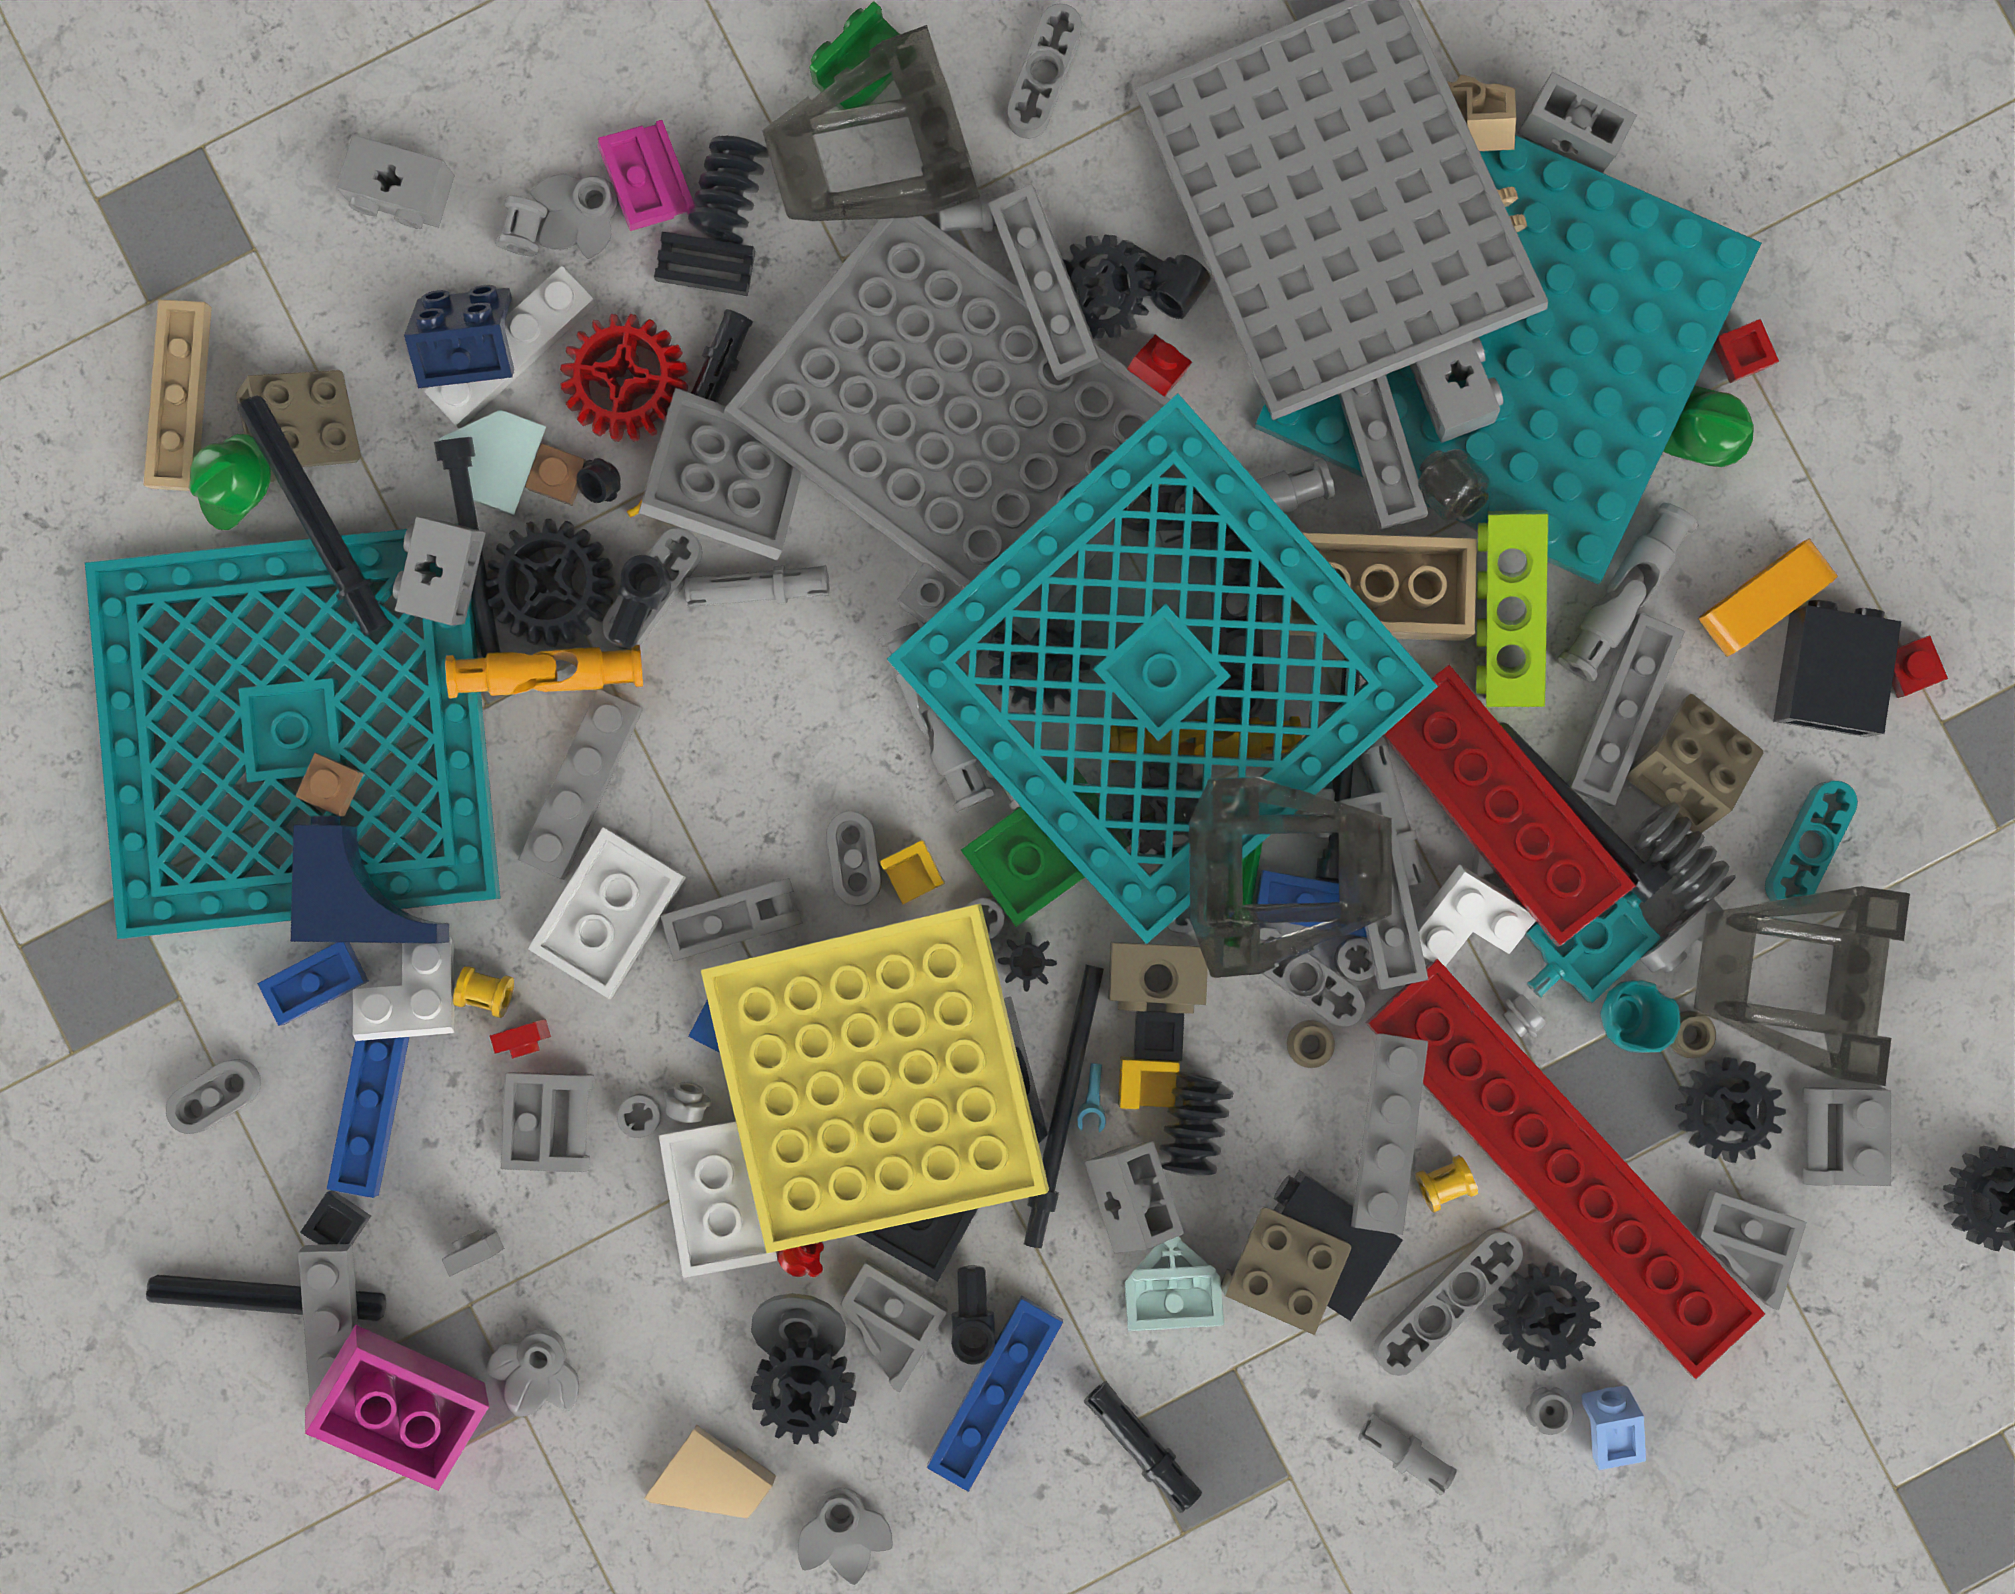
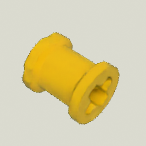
[453,966,514,1018]
[1415,1155,1478,1213]

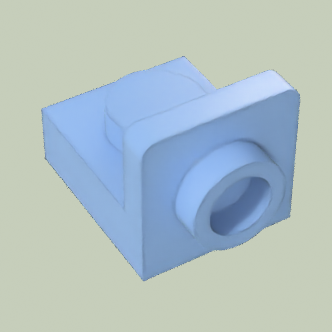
[1582,1386,1646,1470]

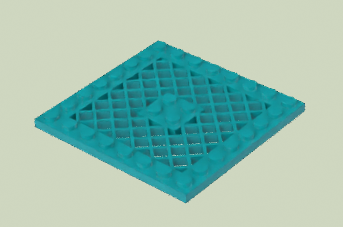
[887,393,1438,944]
[85,523,501,939]

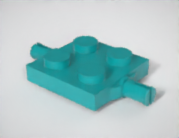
[1525,891,1661,1003]

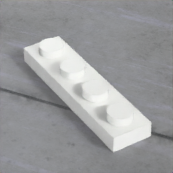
[424,266,597,429]

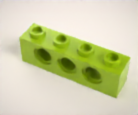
[1476,510,1548,707]

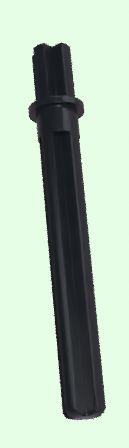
[237,395,390,636]

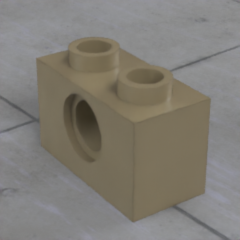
[1108,942,1209,1014]

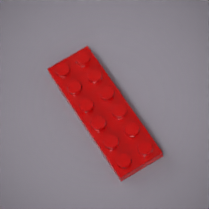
[1382,664,1636,947]

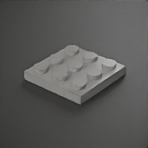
[639,388,801,560]

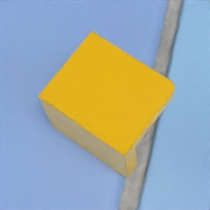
[879,840,945,905]
[1118,1056,1180,1109]

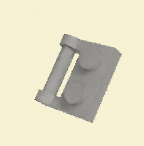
[501,1072,594,1172]
[1803,1087,1891,1186]

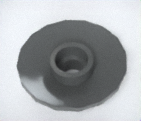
[751,1293,846,1358]

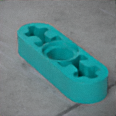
[1765,781,1858,908]

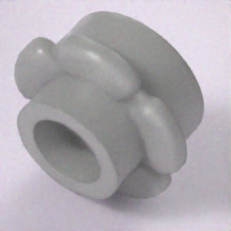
[1503,994,1546,1038]
[664,1082,711,1123]
[1526,1387,1574,1435]

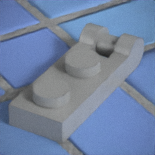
[660,878,803,961]

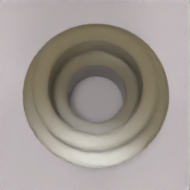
[1670,1011,1716,1059]
[1287,1020,1335,1068]

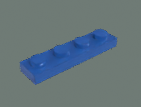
[327,1037,410,1198]
[927,1295,1063,1492]

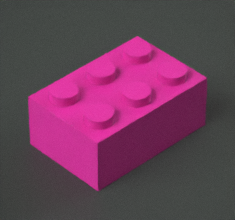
[305,1325,489,1491]

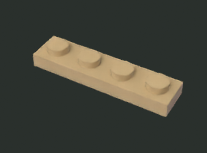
[143,299,212,491]

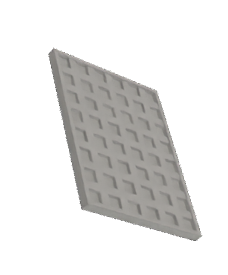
[1135,0,1548,420]

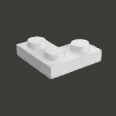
[1416,864,1535,967]
[353,937,454,1041]

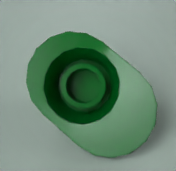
[1663,385,1754,468]
[189,434,271,530]

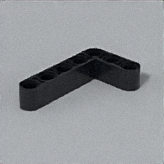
[1122,485,1264,719]

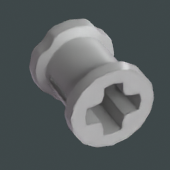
[495,196,548,257]

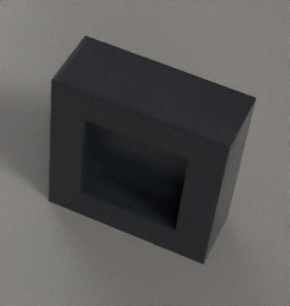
[1133,1011,1184,1061]
[300,1190,371,1245]

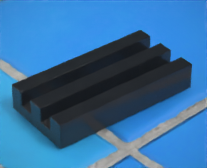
[654,232,756,296]

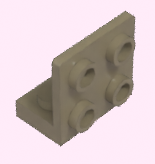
[235,370,361,482]
[1626,694,1763,833]
[1221,1207,1351,1335]

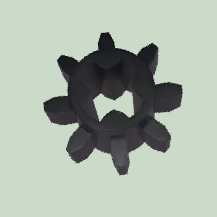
[998,932,1057,992]

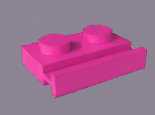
[597,120,695,231]

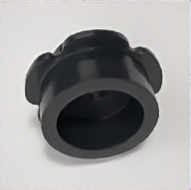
[577,458,621,503]

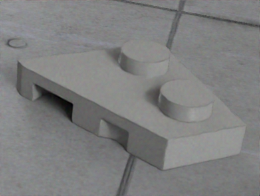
[1695,1189,1807,1310]
[840,1260,948,1393]

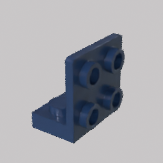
[404,285,515,389]

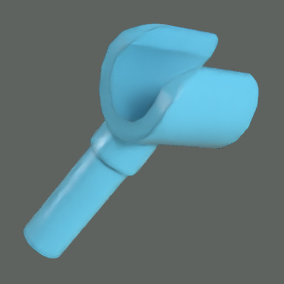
[1077,1063,1106,1133]

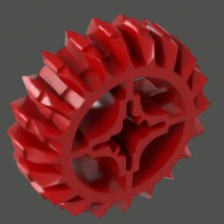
[560,313,688,442]

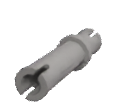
[684,565,830,607]
[1359,744,1426,886]

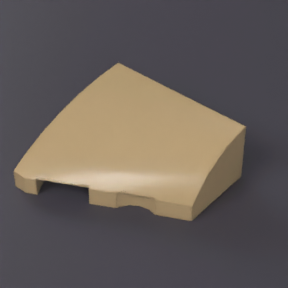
[1447,74,1516,151]
[644,1425,776,1518]

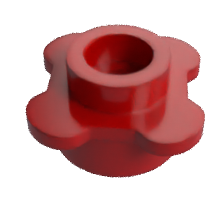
[777,1242,824,1277]

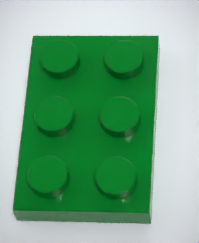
[961,767,1131,927]

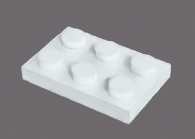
[528,827,686,999]
[658,1120,778,1278]

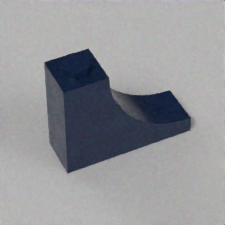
[290,816,449,943]

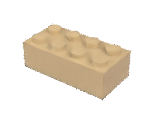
[1275,533,1477,641]

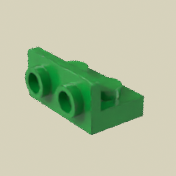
[809,1,917,122]

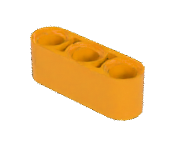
[1698,538,1838,657]

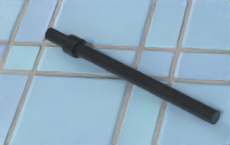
[1023,964,1104,1249]

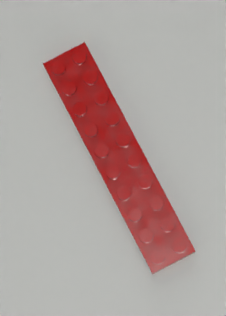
[1365,959,1765,1379]

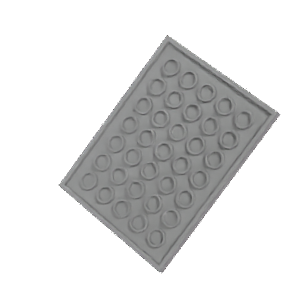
[724,198,1171,642]

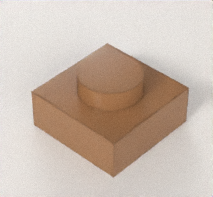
[525,443,587,506]
[295,753,364,817]

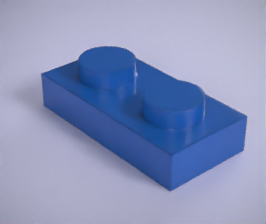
[257,942,369,1026]

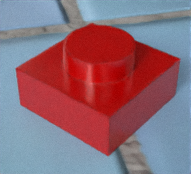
[1713,319,1779,384]
[1127,334,1192,397]
[1892,635,1948,698]
[490,1019,551,1059]

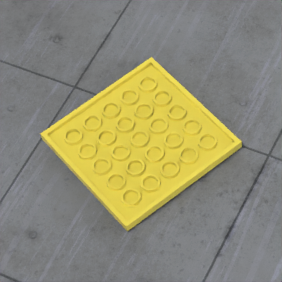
[701,903,1049,1253]

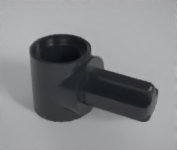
[1131,245,1211,319]
[608,555,671,648]
[951,1265,995,1365]

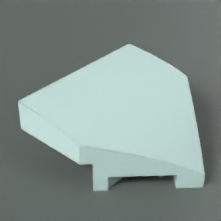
[438,410,546,516]
[1125,1236,1224,1331]

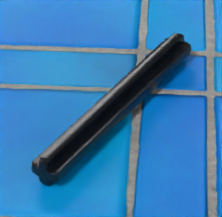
[146,1275,386,1321]

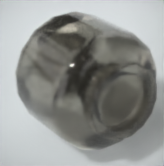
[1418,449,1490,521]

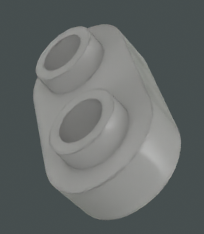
[826,811,882,906]
[1640,898,1724,973]
[166,1059,261,1134]

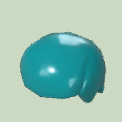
[1600,980,1681,1053]

